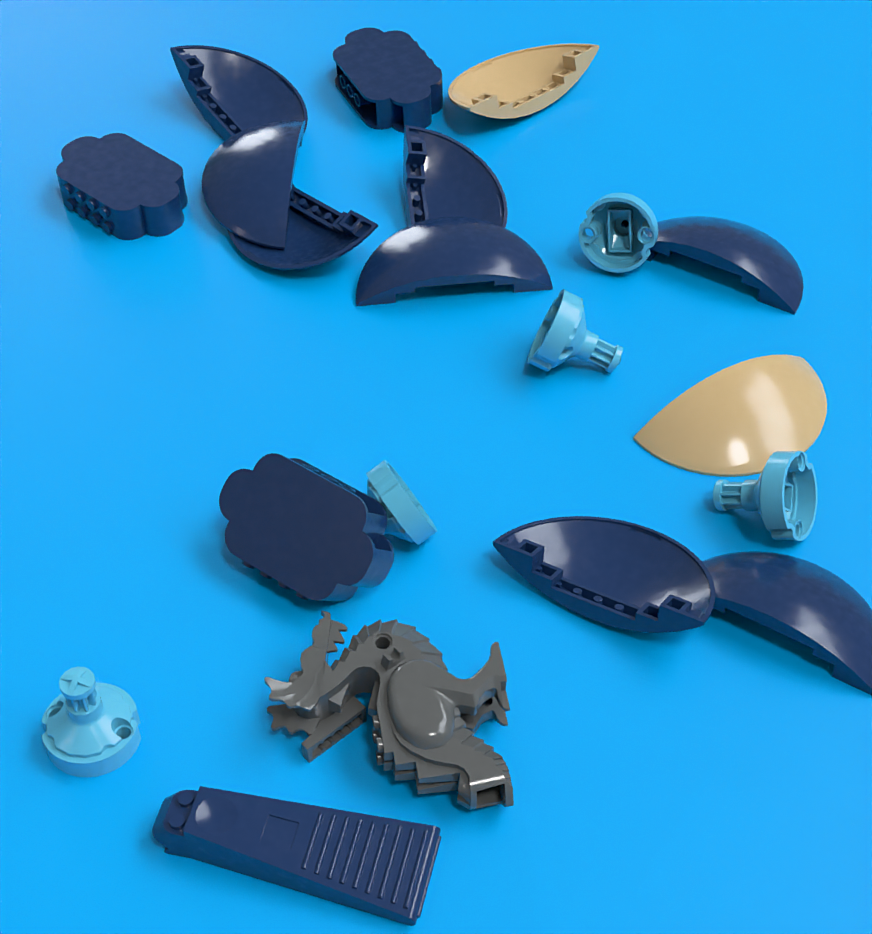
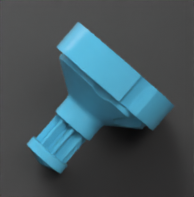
[579,193,658,273]
[527,289,623,373]
[713,451,818,541]
[366,460,437,545]
[41,667,141,777]

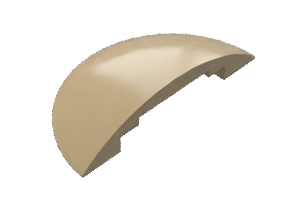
[448,43,599,119]
[633,355,827,477]

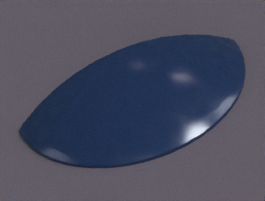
[170,45,308,141]
[202,120,305,250]
[403,125,508,228]
[227,184,378,270]
[356,216,553,306]
[644,216,804,315]
[493,516,715,633]
[702,551,872,695]

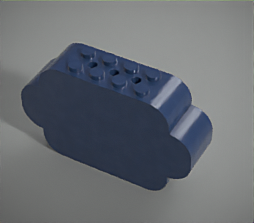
[333,27,443,133]
[56,133,188,240]
[219,453,394,602]

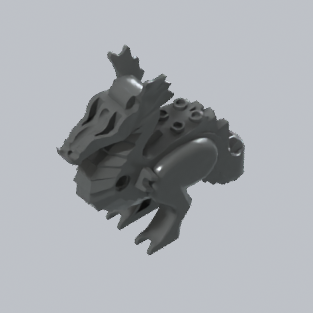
[264,611,514,810]

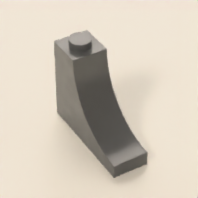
[301,696,367,763]

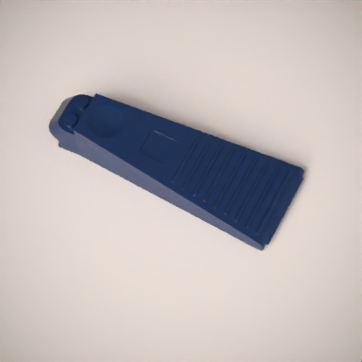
[152,786,441,926]

